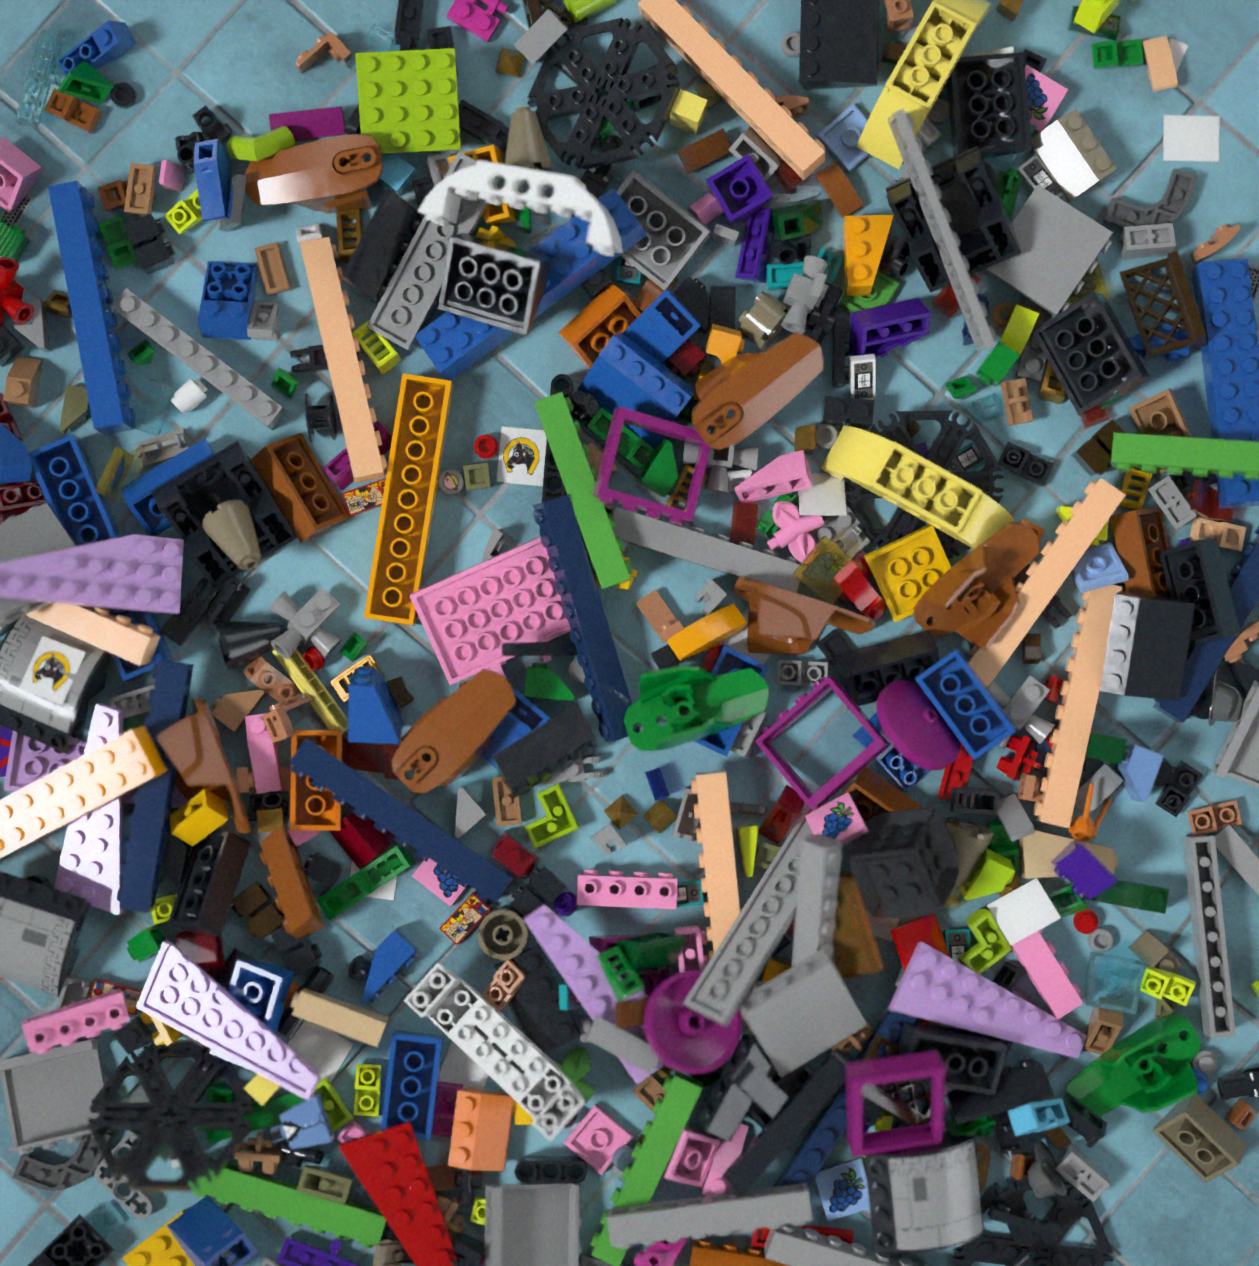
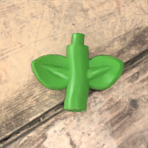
[554,1047,596,1103]

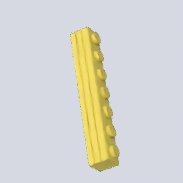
[272,648,348,734]

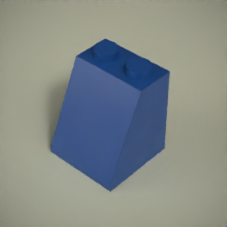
[348,666,404,744]

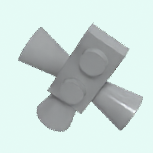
[781,256,828,333]
[682,425,759,494]
[269,588,341,659]
[988,675,1055,749]

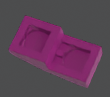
[432,1081,463,1137]

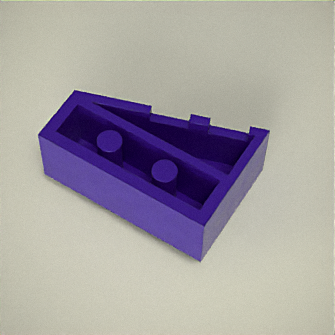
[849,298,931,358]

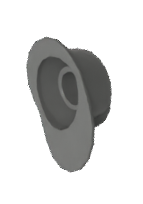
[1208,667,1242,726]
[1028,1141,1066,1199]

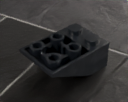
[27,1214,115,1266]

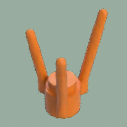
[1068,783,1111,842]

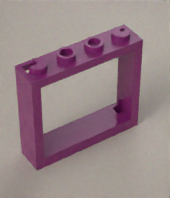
[592,407,711,525]
[755,676,891,810]
[846,1051,947,1157]

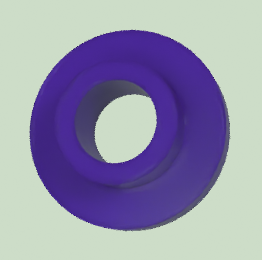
[554,892,577,917]

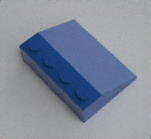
[577,331,697,449]

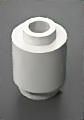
[171,378,208,414]

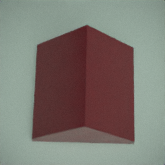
[329,811,396,869]

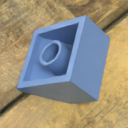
[1116,745,1164,803]

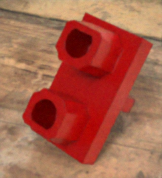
[996,735,1041,782]

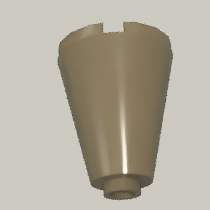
[504,107,553,172]
[203,500,261,570]
[944,818,993,889]

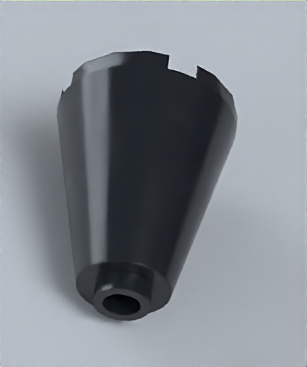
[215,620,285,670]

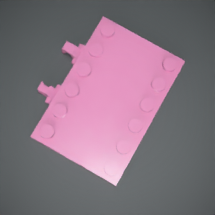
[409,536,571,685]

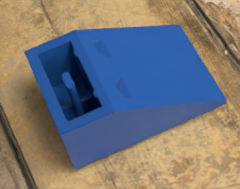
[198,261,257,340]
[623,289,702,363]
[481,687,551,769]
[852,712,929,793]
[167,1195,258,1266]

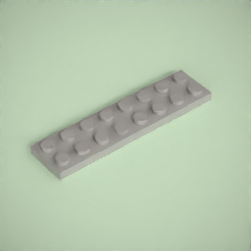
[367,151,488,351]

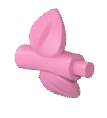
[767,501,825,564]

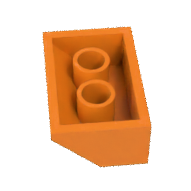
[558,283,641,369]
[448,1087,514,1171]

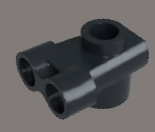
[192,105,234,143]
[175,131,204,174]
[773,234,811,264]
[880,236,910,278]
[571,391,600,422]
[247,792,288,821]
[281,1142,324,1168]
[456,1168,482,1205]

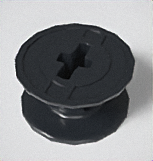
[305,391,337,443]

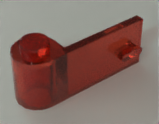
[1188,480,1235,523]
[342,738,400,780]

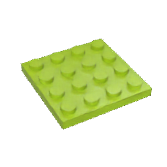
[355,48,461,154]

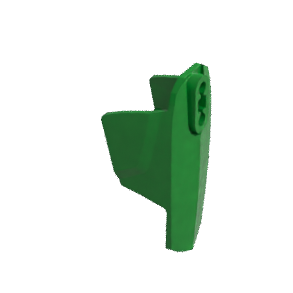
[624,665,769,751]
[1065,1014,1200,1117]

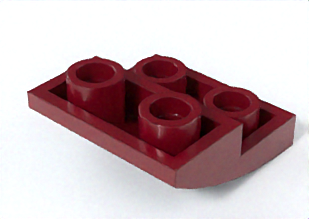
[0,480,47,524]

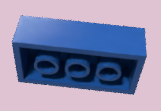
[915,647,1016,760]
[381,1030,444,1140]

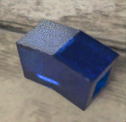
[645,767,670,801]

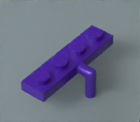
[277,1237,361,1266]

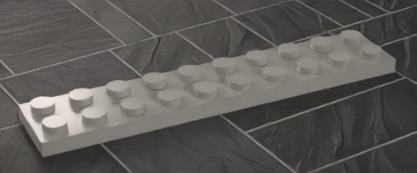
[887,108,996,352]
[684,801,829,1027]

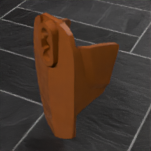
[245,134,383,214]
[692,333,823,450]
[913,522,1040,649]
[732,577,876,655]
[392,669,516,793]
[157,695,251,834]

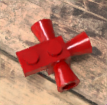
[0,257,34,327]

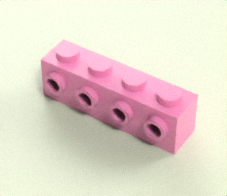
[577,869,678,909]
[674,925,709,1026]
[1011,929,1084,1019]
[22,988,130,1054]

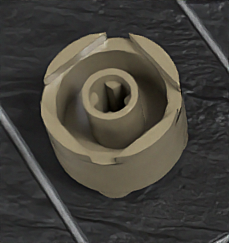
[738,291,790,350]
[478,908,529,960]

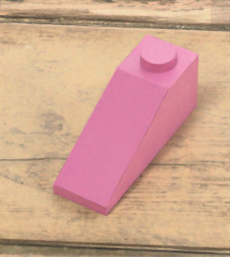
[735,450,813,504]
[245,713,282,794]
[701,1123,749,1196]

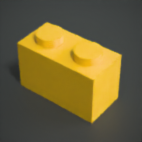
[170,789,228,846]

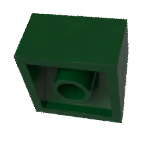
[617,932,686,975]

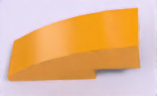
[667,603,747,661]

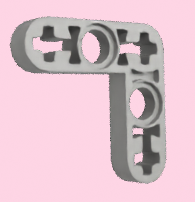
[95,1132,155,1219]

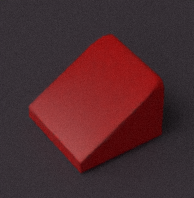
[1043,675,1063,704]

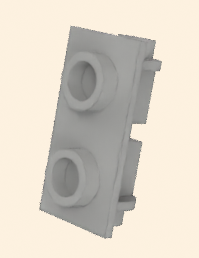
[136,428,189,466]
[822,525,871,572]

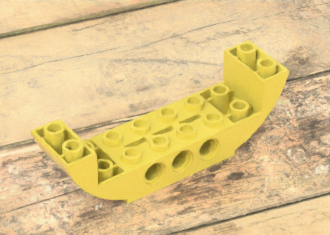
[856,0,992,170]
[820,426,1015,552]

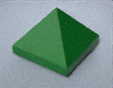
[128,339,154,366]
[271,368,299,399]
[945,375,976,400]
[340,632,367,662]
[207,1082,233,1103]

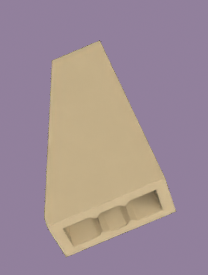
[1019,830,1118,879]
[290,988,389,1047]

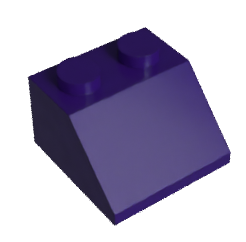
[706,154,773,227]
[1051,841,1118,900]

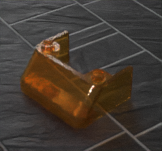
[831,870,884,980]

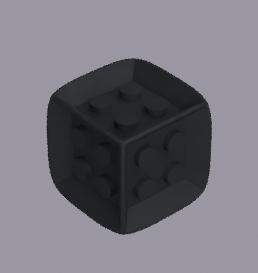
[849,808,959,919]

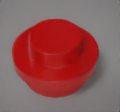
[474,434,499,459]
[303,646,325,670]
[1073,909,1099,934]

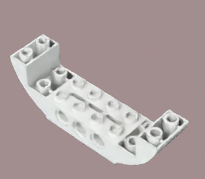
[418,160,623,256]
[404,963,585,1141]

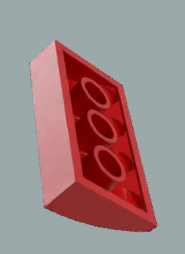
[890,913,951,1025]

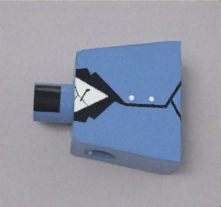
[270,1092,335,1149]

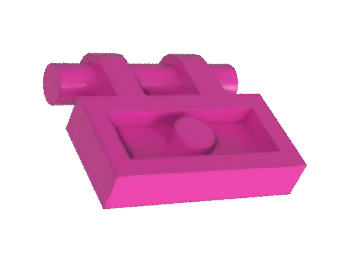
[446,0,509,43]

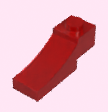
[833,560,887,621]

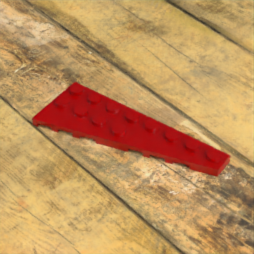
[339,1120,460,1266]

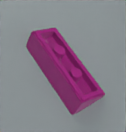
[269,107,346,141]
[322,420,392,490]

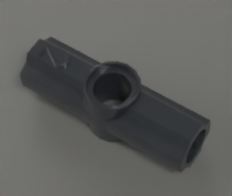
[802,282,844,346]
[277,965,335,1039]
[1217,1067,1259,1100]

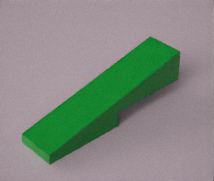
[584,407,678,472]
[316,844,416,920]
[206,1092,303,1144]

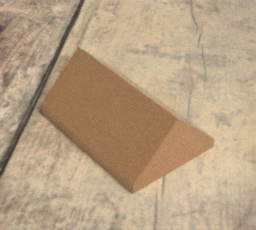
[1129,388,1193,475]

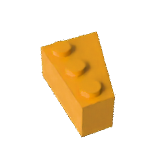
[447,144,517,227]
[842,215,894,296]

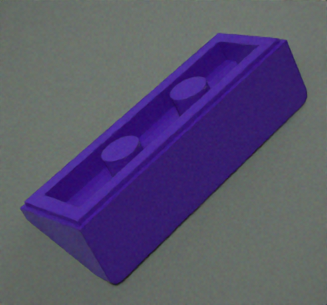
[735,207,775,283]

